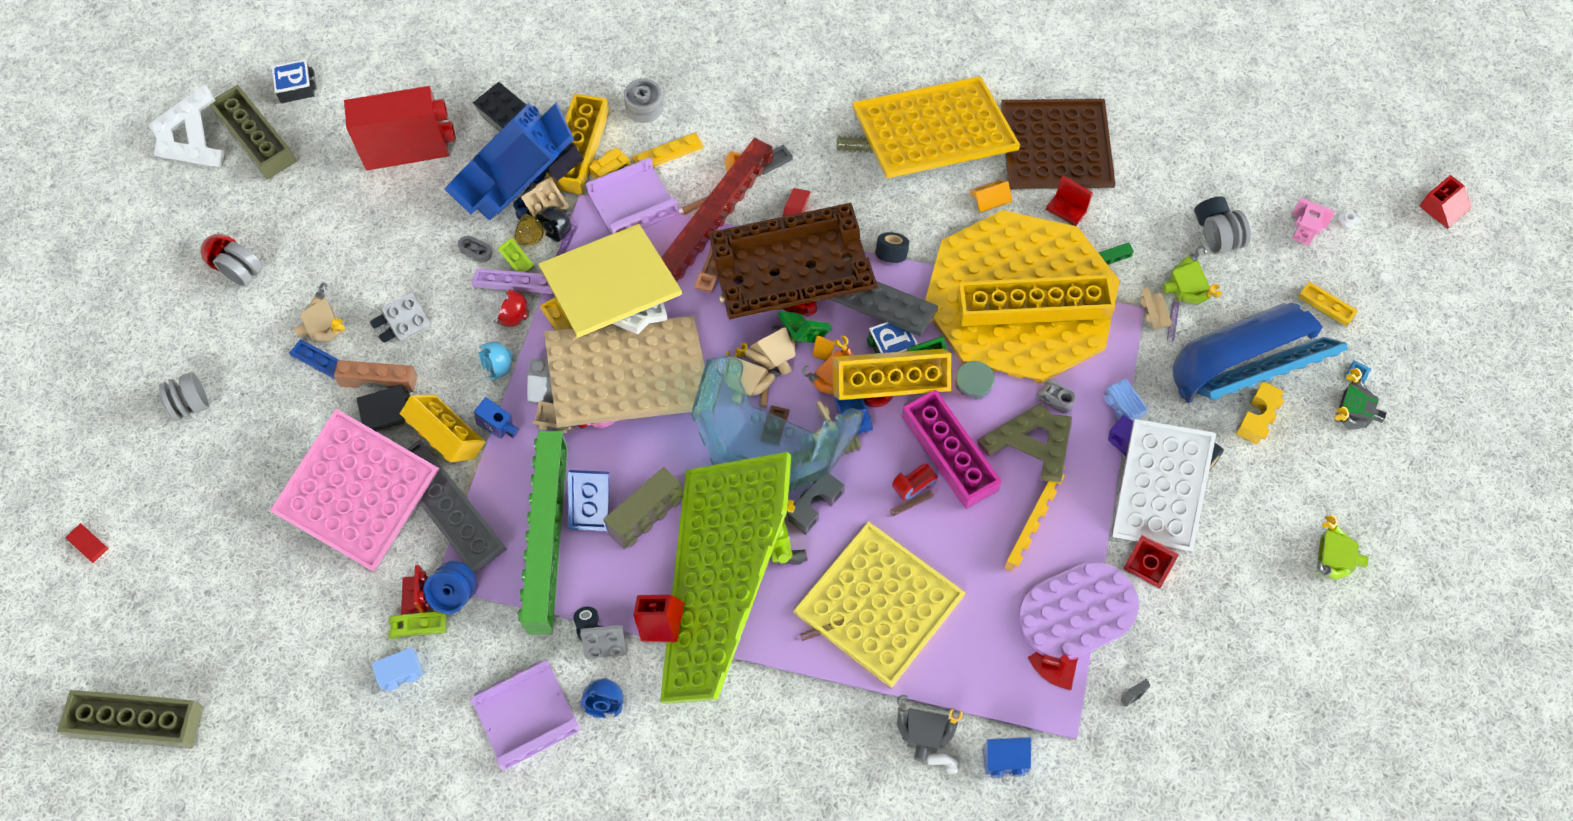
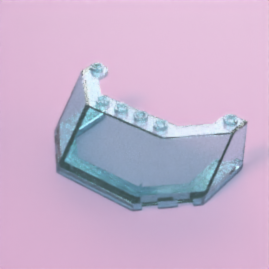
[691,355,864,493]

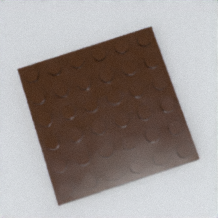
[1001,99,1116,189]

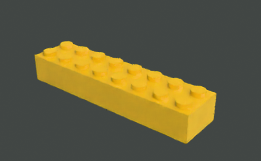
[957,275,1115,326]

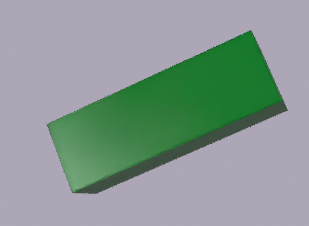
[1098,242,1134,265]

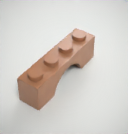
[334,360,418,392]

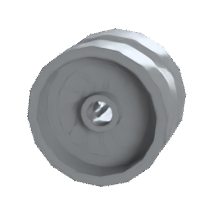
[624,78,663,123]
[213,241,263,287]

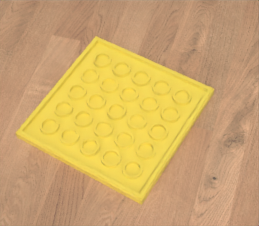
[793,521,966,688]

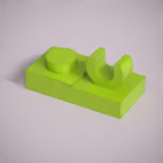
[497,237,535,273]

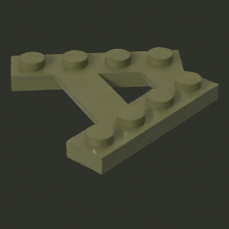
[977,403,1072,482]

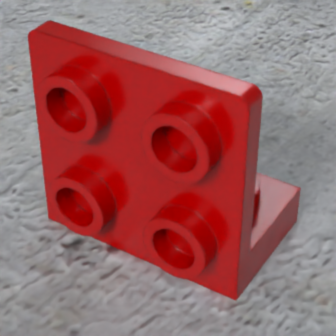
[1046,176,1093,226]
[401,565,431,615]

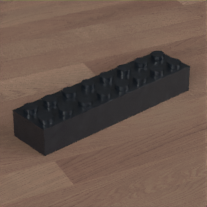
[473,82,584,182]

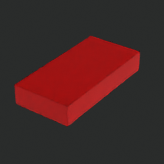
[65,523,109,563]

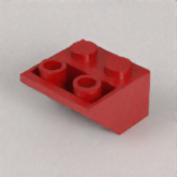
[1419,175,1472,229]
[633,595,685,643]

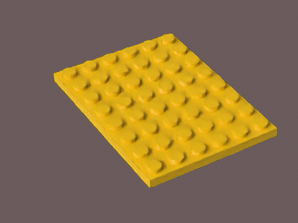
[852,76,1020,179]

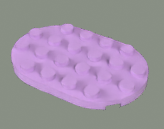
[1019,562,1139,660]

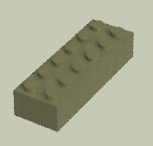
[210,85,297,180]
[57,690,203,749]

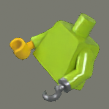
[1162,246,1222,305]
[1316,515,1369,580]

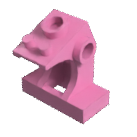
[1292,198,1335,245]

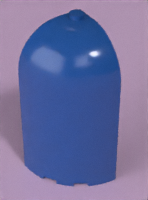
[1173,302,1323,403]

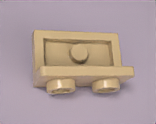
[1140,287,1172,331]
[532,401,574,433]

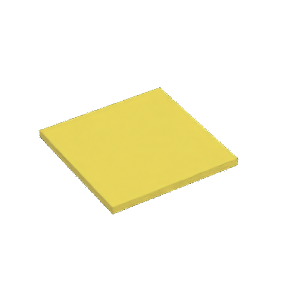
[538,224,682,338]

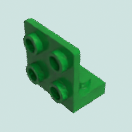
[778,311,832,343]

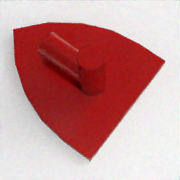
[1028,652,1078,690]

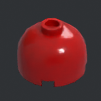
[200,234,237,271]
[497,289,530,327]

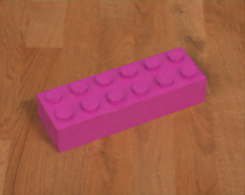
[902,389,1002,509]

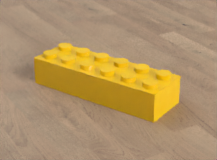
[545,93,610,195]
[833,349,951,400]

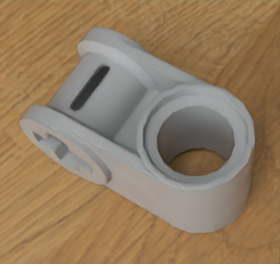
[1036,379,1075,413]

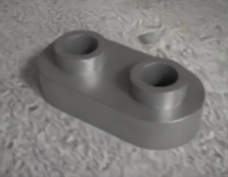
[458,236,492,262]

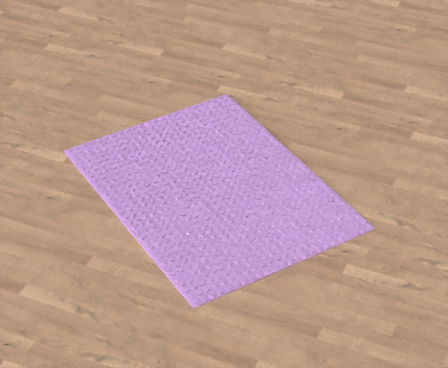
[441,195,1144,739]

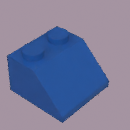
[982,737,1031,778]

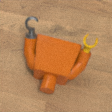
[802,336,853,394]

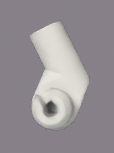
[928,754,959,774]

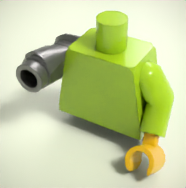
[771,500,808,566]

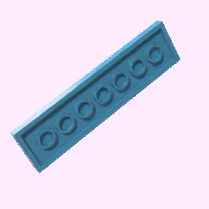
[1197,337,1348,400]

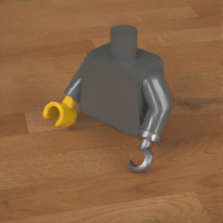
[897,695,963,762]

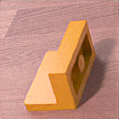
[969,179,1012,212]

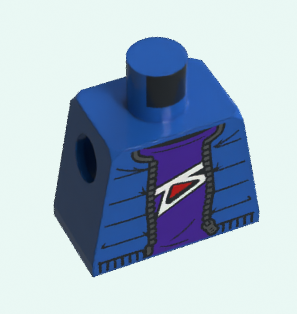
[474,396,519,438]

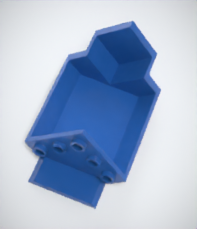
[444,102,574,220]

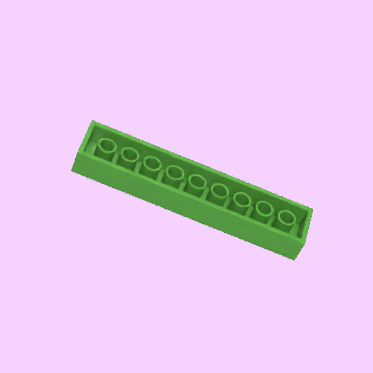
[518,431,568,635]

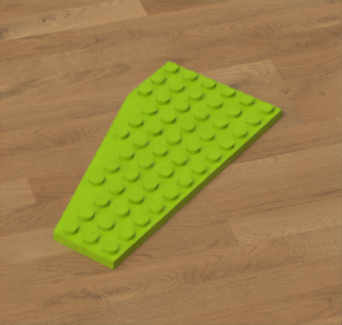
[660,452,791,704]

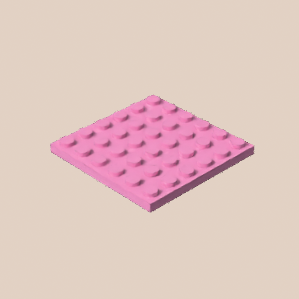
[270,409,439,572]

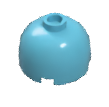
[479,342,513,381]

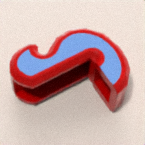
[892,464,938,501]

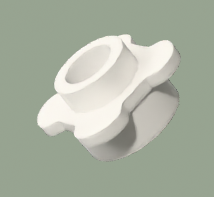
[1338,210,1360,228]

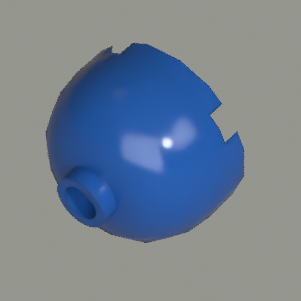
[580,678,624,718]

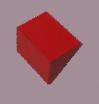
[1123,535,1179,588]

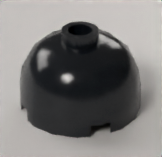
[535,205,571,242]

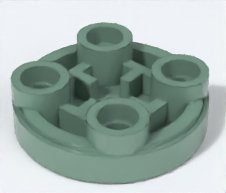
[956,361,994,399]

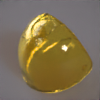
[514,214,544,246]

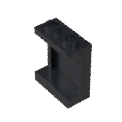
[356,385,411,431]

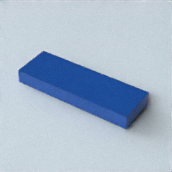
[289,339,339,379]

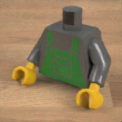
[1335,368,1387,430]

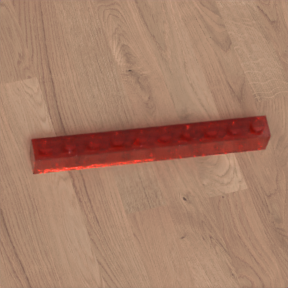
[661,137,774,282]

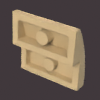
[520,176,569,220]

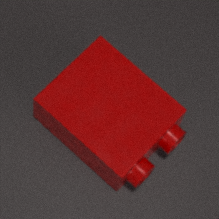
[344,86,456,171]

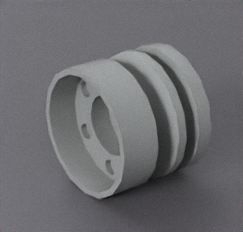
[1204,210,1251,254]
[159,372,209,421]

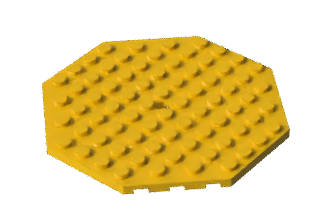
[925,210,1120,383]

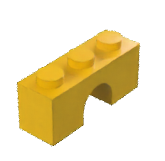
[1236,381,1284,444]

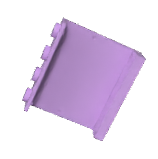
[586,157,679,234]
[470,660,581,771]

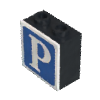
[272,59,317,103]

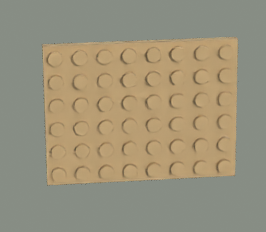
[544,316,713,427]

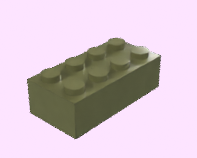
[603,467,683,550]

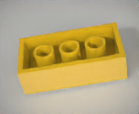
[400,395,486,462]

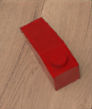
[782,188,811,217]

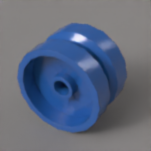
[423,561,477,614]

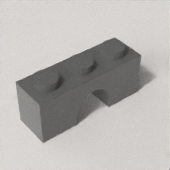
[787,471,845,535]

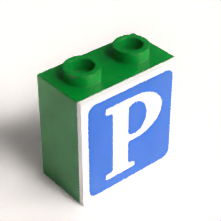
[867,322,918,354]

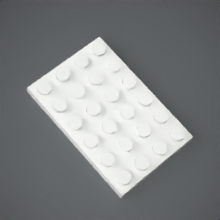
[1111,418,1216,551]

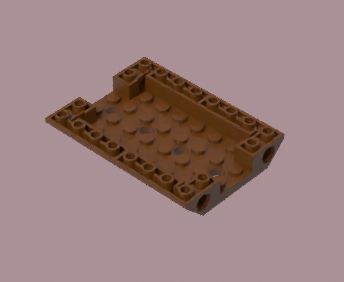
[709,202,878,320]

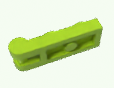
[388,612,446,639]

